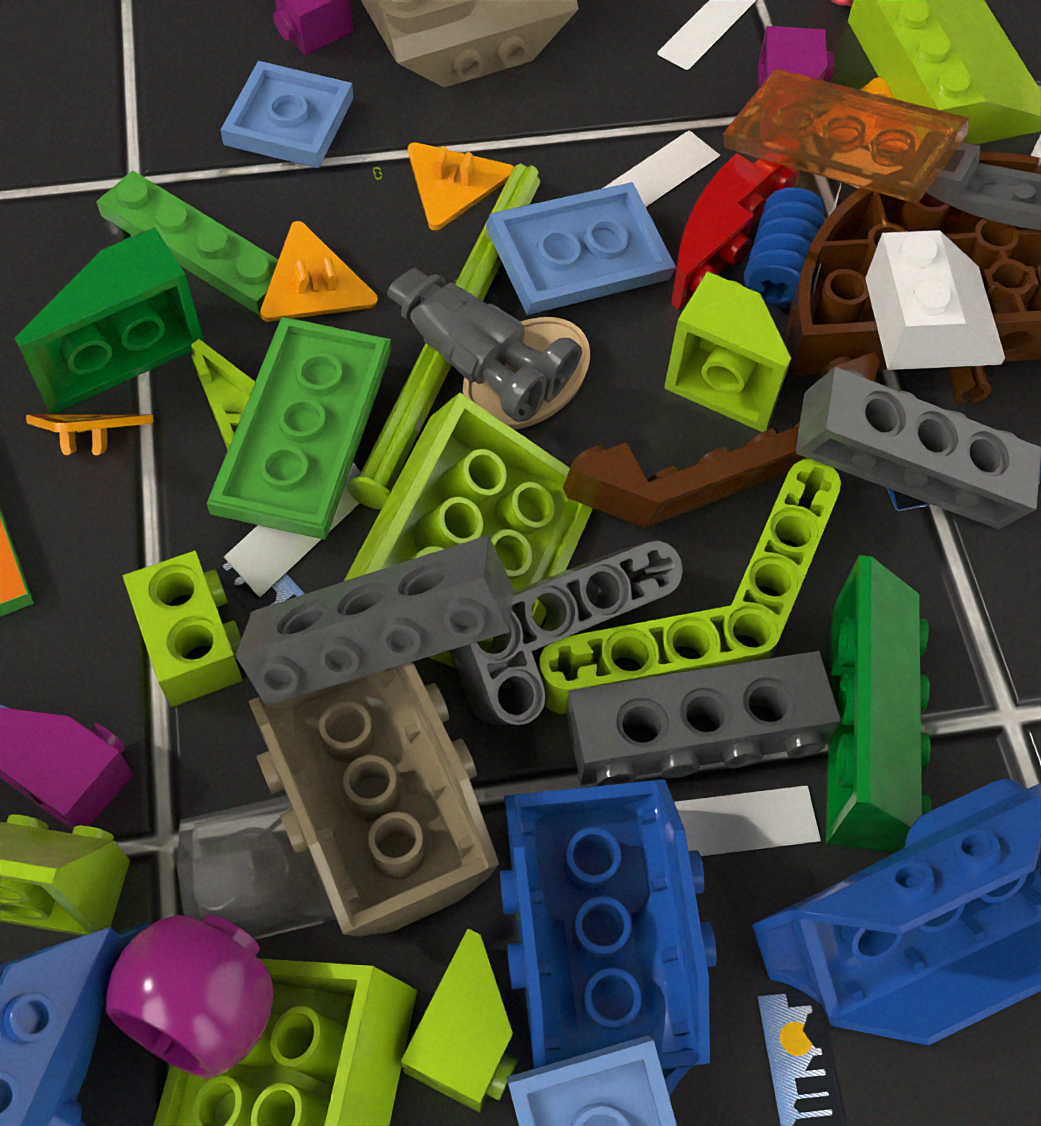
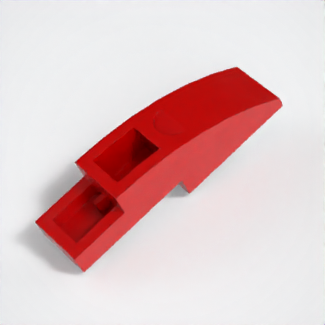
[671,136,802,310]

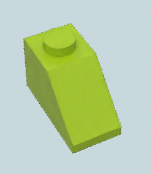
[401,928,519,1113]

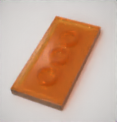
[723,69,969,204]

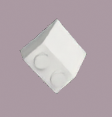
[865,230,1005,370]

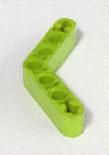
[538,459,841,714]

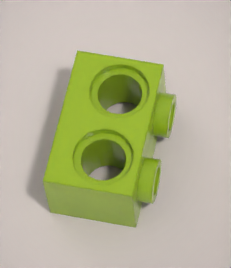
[122,551,243,707]

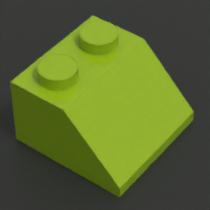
[664,271,791,432]

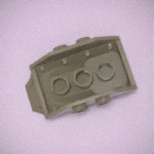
[361,0,579,88]
[248,662,499,937]

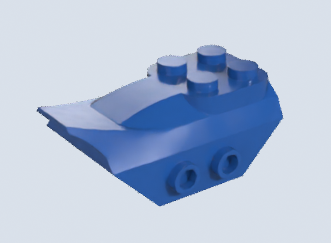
[500,779,717,1098]
[751,779,1041,1045]
[0,922,151,1126]

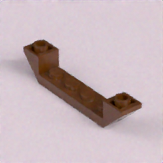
[563,352,880,528]

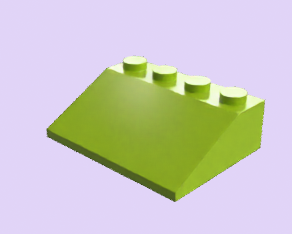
[848,0,1041,147]
[343,393,593,689]
[0,814,130,936]
[153,959,417,1126]

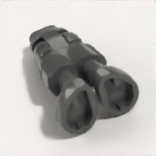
[387,267,582,423]

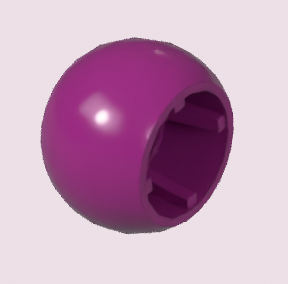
[106,914,274,1079]

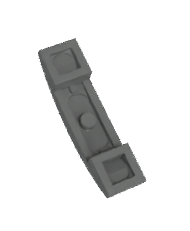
[907,136,1041,230]

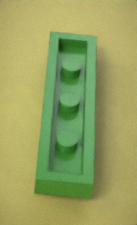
[96,170,279,316]

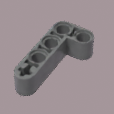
[449,541,683,725]

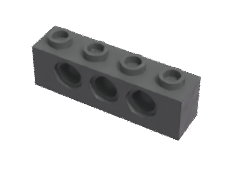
[795,366,1041,530]
[235,535,513,706]
[566,651,841,786]

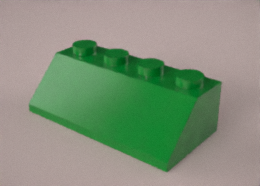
[826,555,931,853]

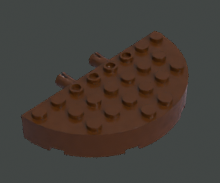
[786,152,1041,405]

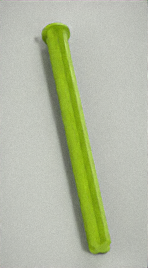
[347,163,540,510]

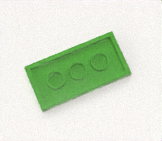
[207,317,391,540]

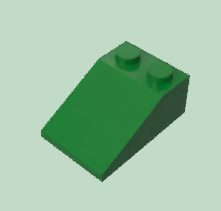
[15,227,204,414]

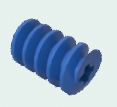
[744,188,826,309]

